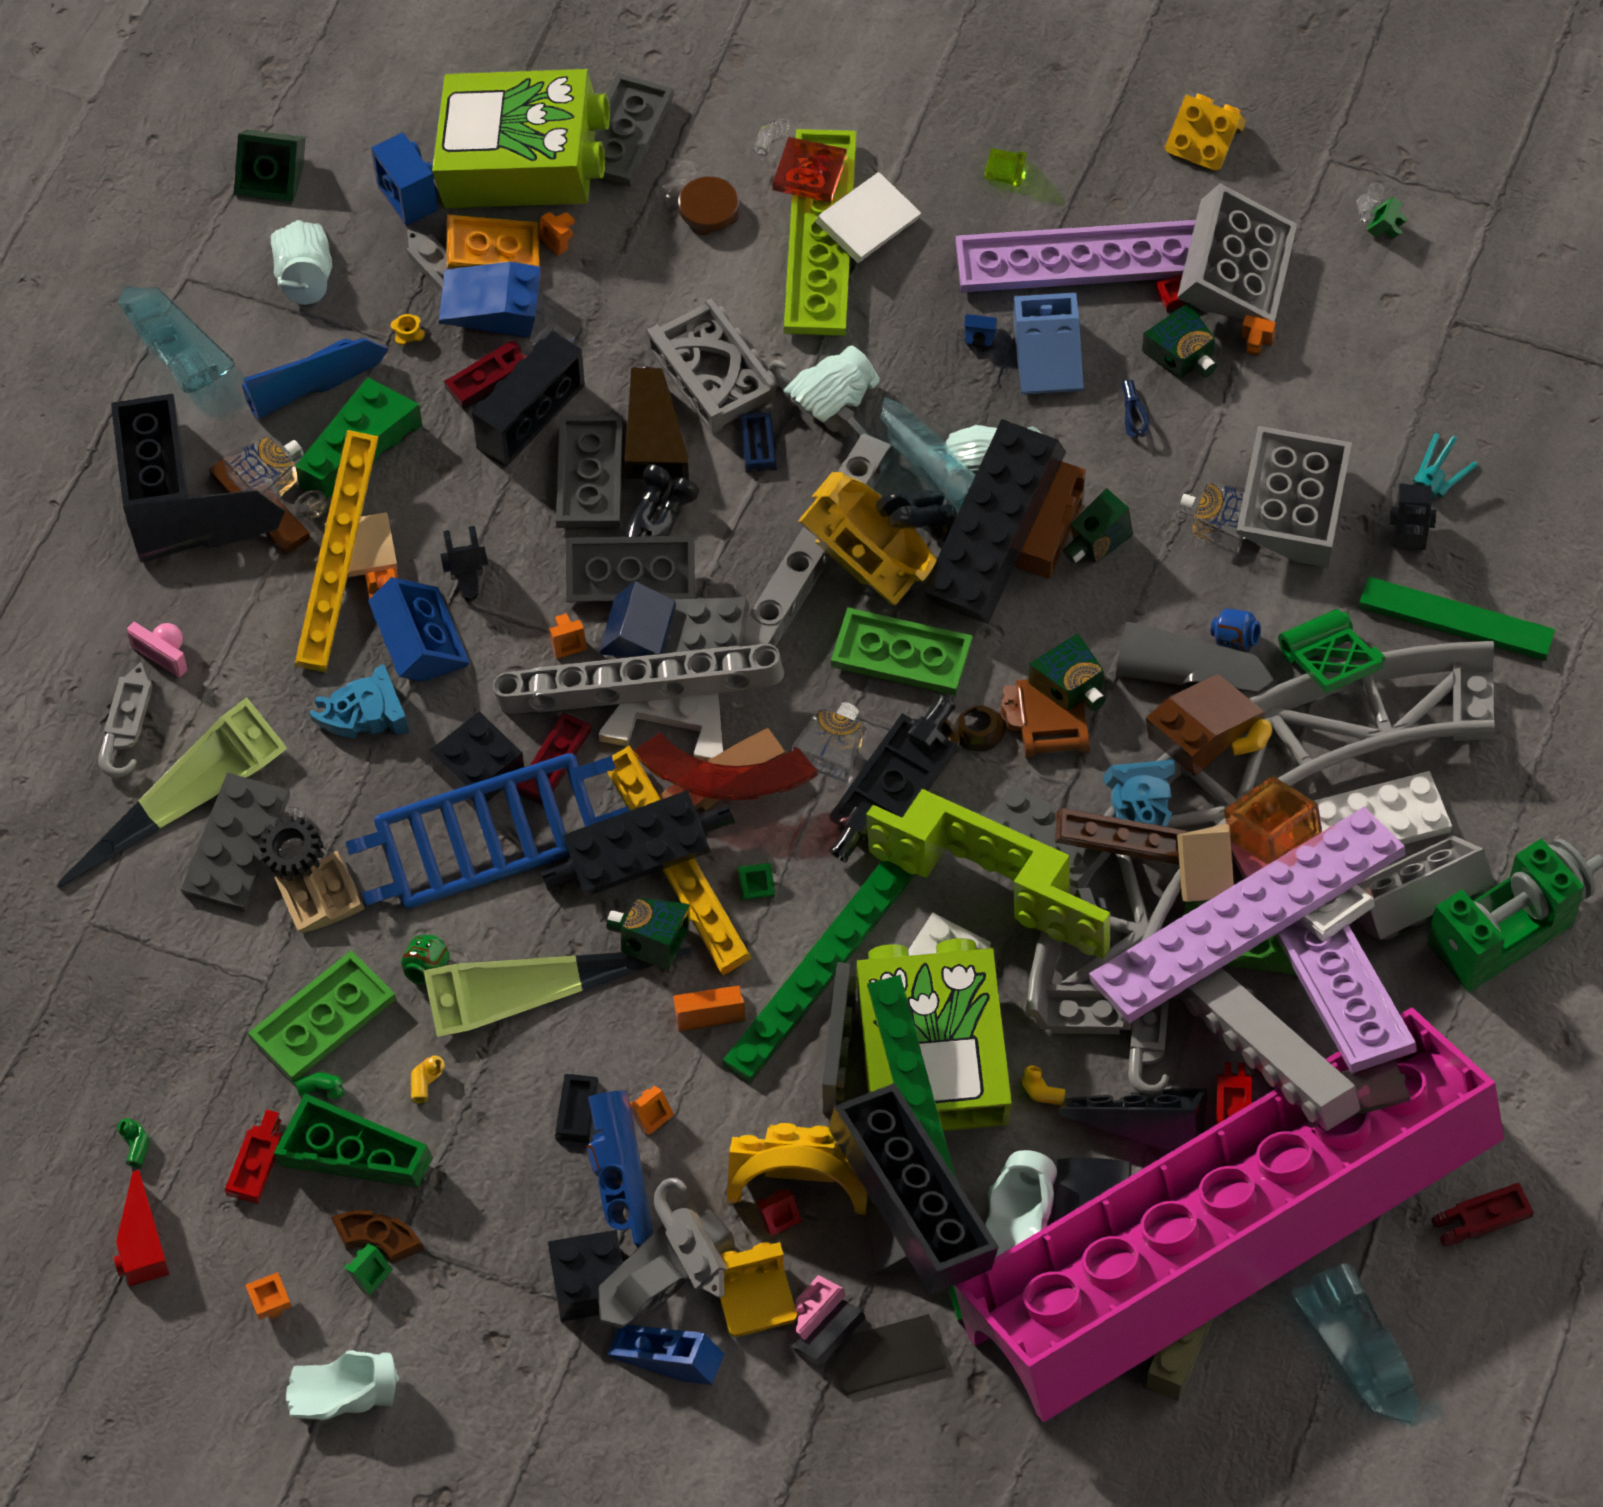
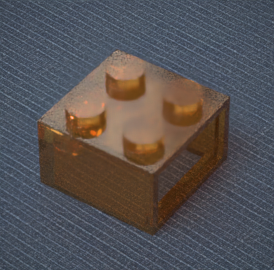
[1224,775,1322,865]

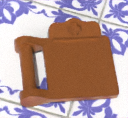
[1000,679,1090,758]

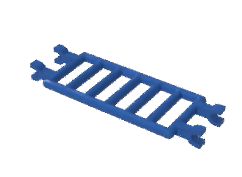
[345,753,630,909]

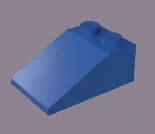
[438,262,541,338]

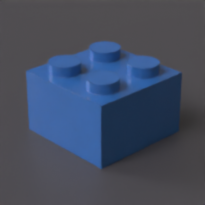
[371,132,439,226]

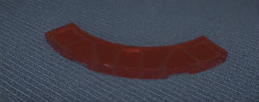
[634,732,818,800]

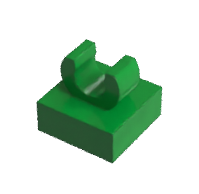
[1366,197,1407,238]
[344,1244,393,1295]

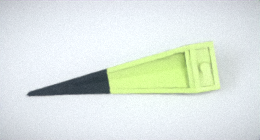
[57,697,287,886]
[423,947,693,1037]

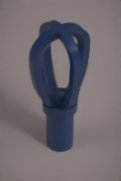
[1122,380,1149,438]

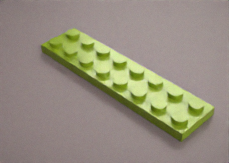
[784,129,856,336]

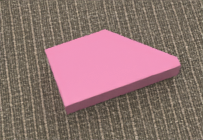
[796,1275,846,1341]

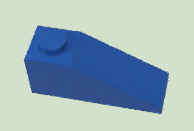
[607,1325,724,1385]

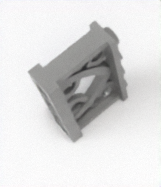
[647,299,778,435]

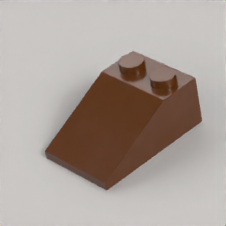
[1146,674,1265,777]

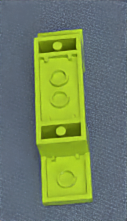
[866,789,1110,960]

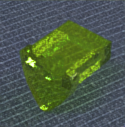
[984,148,1028,187]

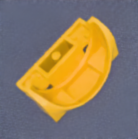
[798,472,937,606]
[727,1123,868,1215]

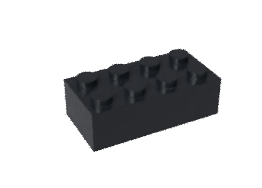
[472,330,585,468]
[111,394,189,527]

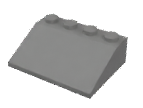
[1177,183,1297,322]
[1236,426,1352,568]

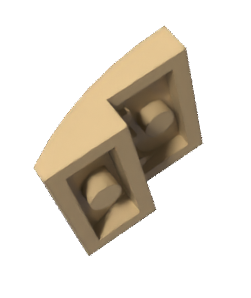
[324,512,398,577]
[275,851,365,933]

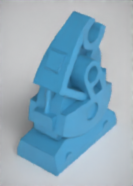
[310,664,409,738]
[1103,759,1175,827]

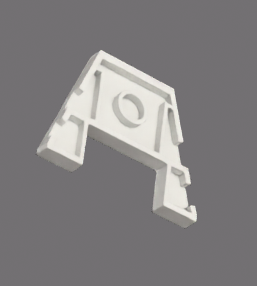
[599,671,723,763]

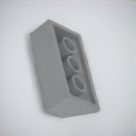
[1357,835,1495,940]

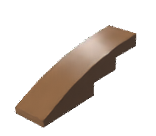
[659,728,787,810]

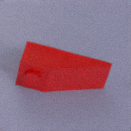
[113,1170,170,1287]

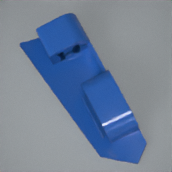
[242,338,389,420]
[588,1090,653,1248]

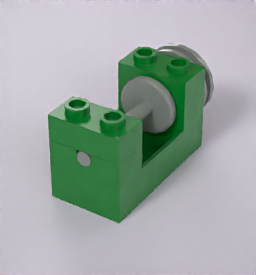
[1427,838,1603,993]

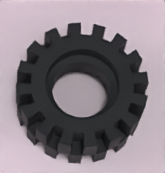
[259,816,324,881]

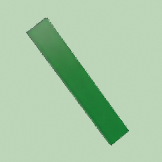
[1358,576,1555,661]

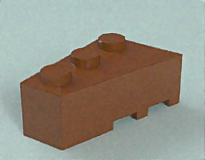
[1014,462,1086,579]

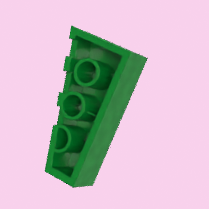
[295,377,423,501]
[273,1094,433,1188]

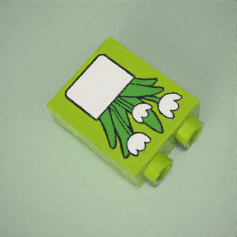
[432,69,610,208]
[856,938,1012,1131]

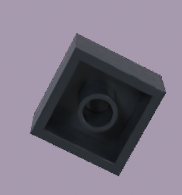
[430,711,524,810]
[548,1230,622,1322]

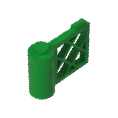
[1278,609,1386,694]

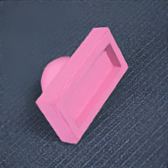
[127,621,188,678]

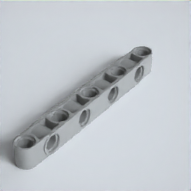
[743,433,894,647]
[493,644,784,714]

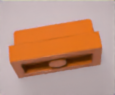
[673,985,745,1031]

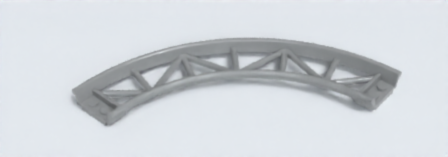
[1026,641,1495,1034]

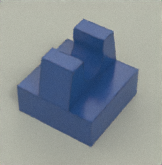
[964,314,998,347]

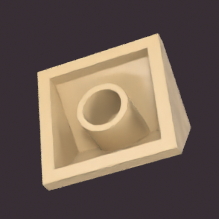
[1177,824,1234,901]

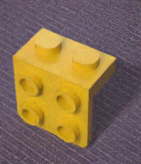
[1165,94,1247,171]
[719,1242,797,1337]

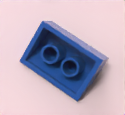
[368,577,470,681]

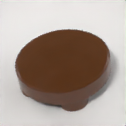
[678,176,739,235]

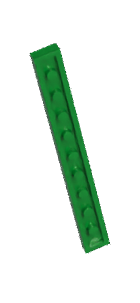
[723,861,917,1083]
[867,975,963,1321]

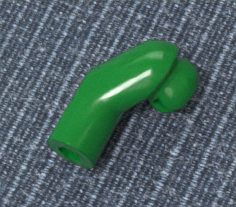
[294,1072,345,1100]
[117,1118,150,1169]

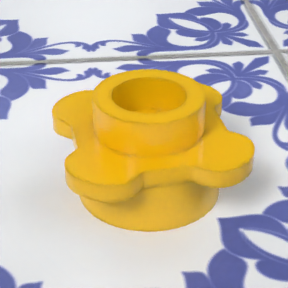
[391,314,425,346]

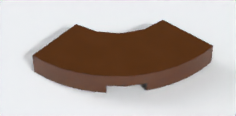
[331,1210,424,1264]

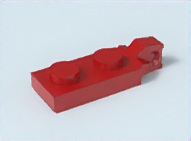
[225,1109,283,1204]

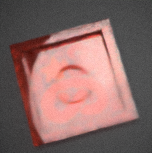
[772,137,847,203]

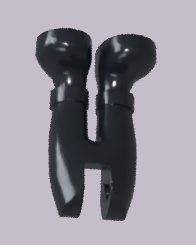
[623,465,700,537]
[875,490,957,542]

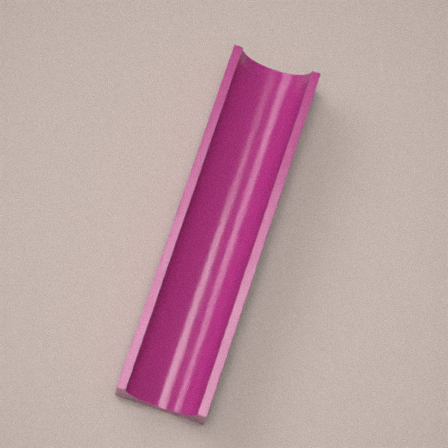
[954,1007,1504,1422]

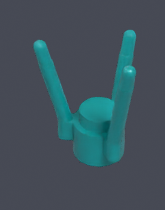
[1413,433,1478,499]

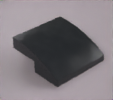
[1053,1158,1132,1222]

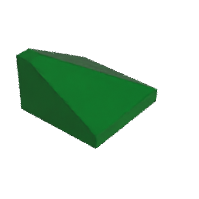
[737,863,775,900]

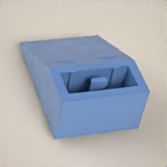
[1013,293,1084,395]

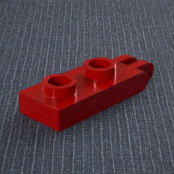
[1216,1062,1252,1125]

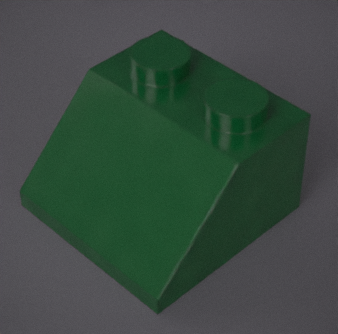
[233,129,306,202]

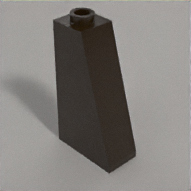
[625,366,689,480]

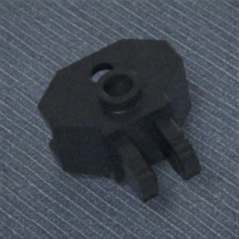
[1389,483,1436,550]
[440,526,488,602]

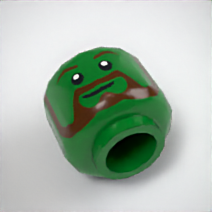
[401,935,450,985]

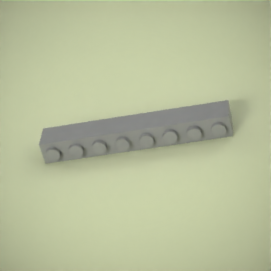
[1173,968,1361,1131]

